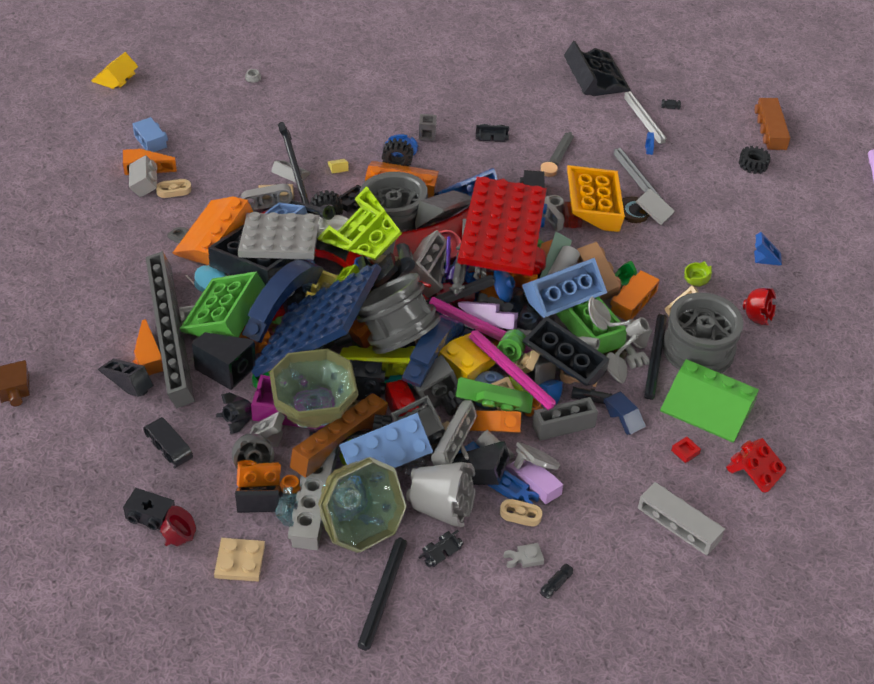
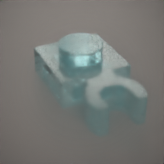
[276,487,297,527]

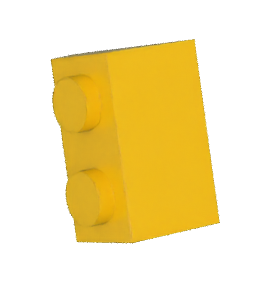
[91,52,138,89]

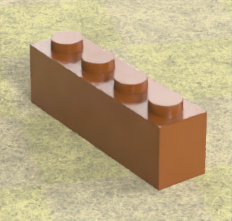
[754,98,790,150]

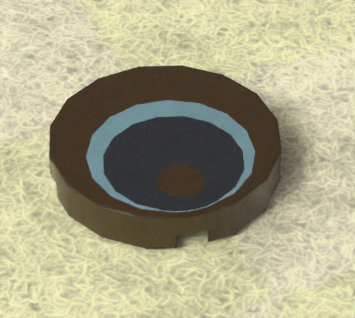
[622,197,650,223]

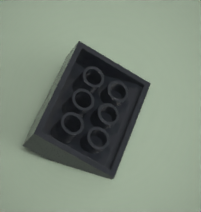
[208,224,295,286]

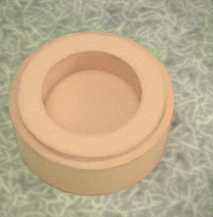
[540,162,558,177]

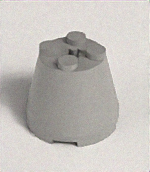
[406,462,476,527]

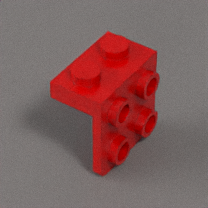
[726,438,786,493]

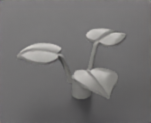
[588,296,653,384]

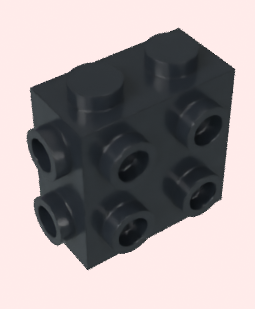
[336,360,386,401]

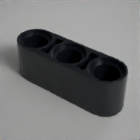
[143,417,193,468]

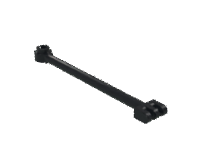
[278,122,312,214]

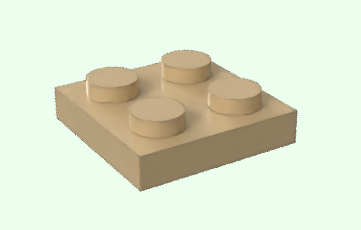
[214,538,265,582]

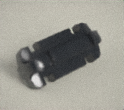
[661,99,681,110]

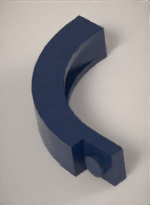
[242,259,324,343]
[402,315,465,388]

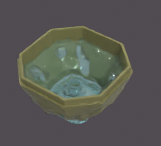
[269,349,358,428]
[318,457,406,553]

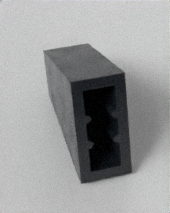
[452,441,510,485]

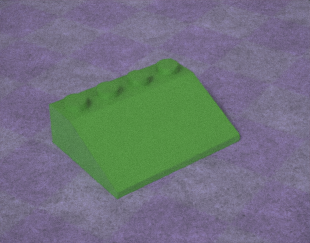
[180,271,265,337]
[660,359,759,443]

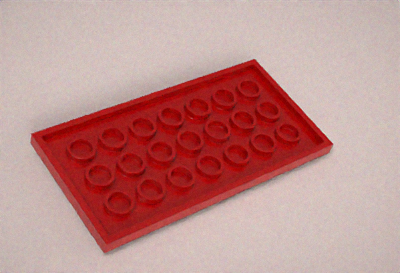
[457,177,547,276]

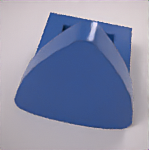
[538,379,563,405]

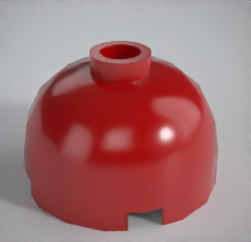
[743,288,776,325]

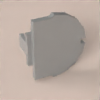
[513,442,560,470]

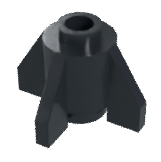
[216,392,252,434]

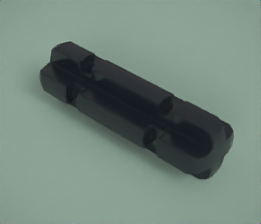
[477,293,514,312]
[540,564,574,599]

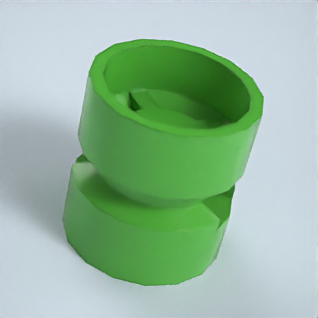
[497,329,527,362]

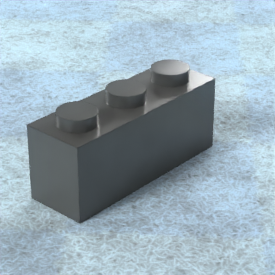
[532,397,598,441]

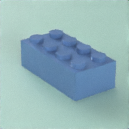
[339,413,434,484]

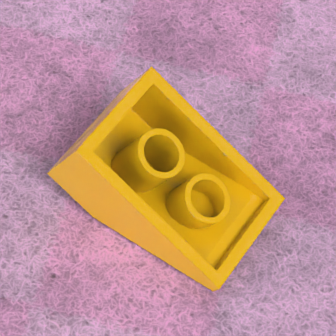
[438,333,496,381]

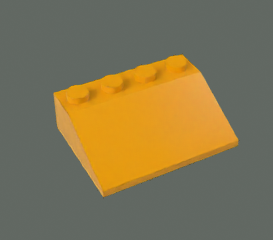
[567,165,625,232]

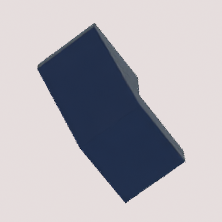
[603,391,646,435]

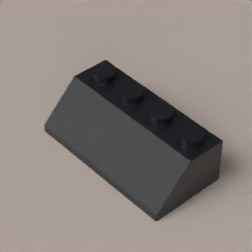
[522,316,610,386]

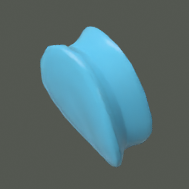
[194,265,226,292]

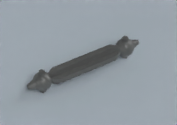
[449,243,467,296]

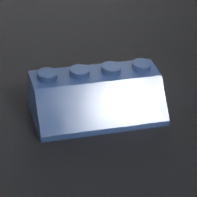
[522,258,607,318]

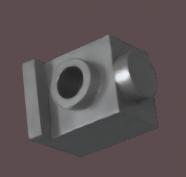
[418,114,437,141]

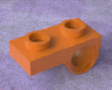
[237,460,281,487]

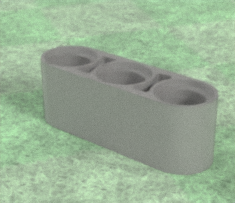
[241,184,292,211]

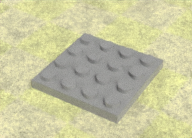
[238,212,320,260]

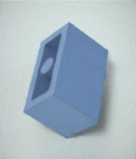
[132,117,168,152]

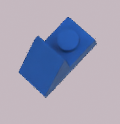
[754,232,782,265]

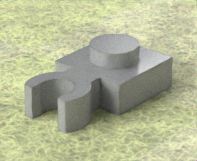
[503,543,544,568]

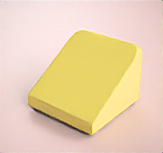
[328,159,348,174]

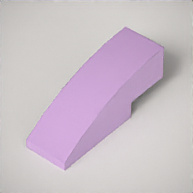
[458,301,518,329]
[506,460,563,504]

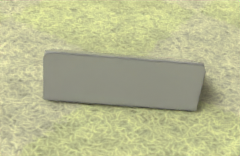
[271,160,311,183]
[636,189,675,225]

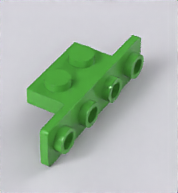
[456,377,533,414]

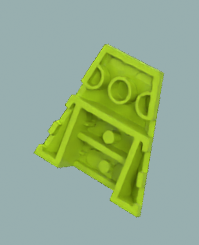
[317,186,402,260]

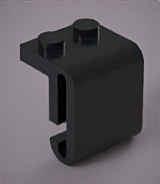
[357,243,415,288]

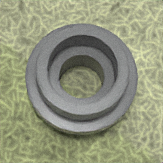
[245,69,261,83]

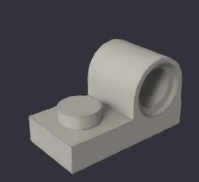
[543,195,565,231]

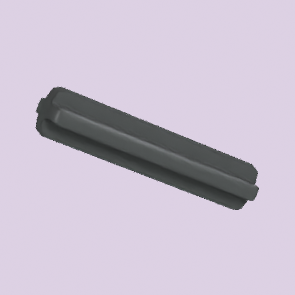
[550,132,574,165]

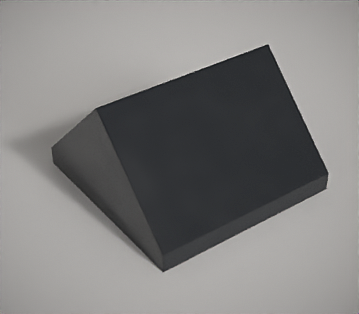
[235,485,280,513]

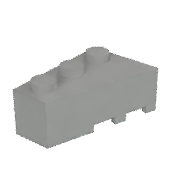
[409,230,447,298]

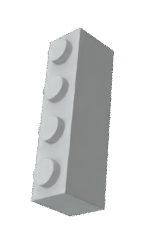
[638,482,725,556]

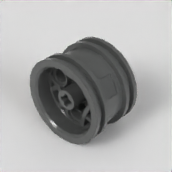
[360,172,429,232]
[663,292,744,373]

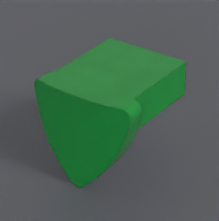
[615,261,637,289]

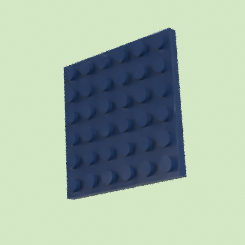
[251,263,381,377]

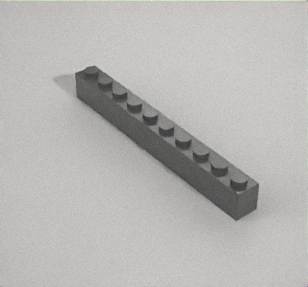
[145,251,195,408]

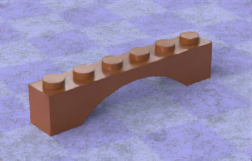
[290,393,388,478]

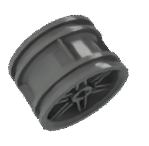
[356,273,441,354]

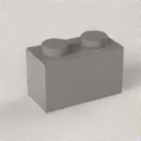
[129,155,157,197]

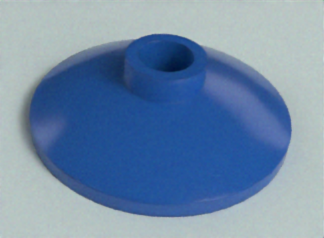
[493,270,515,302]

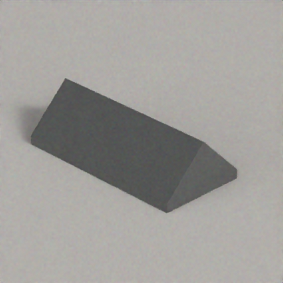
[415,190,472,228]

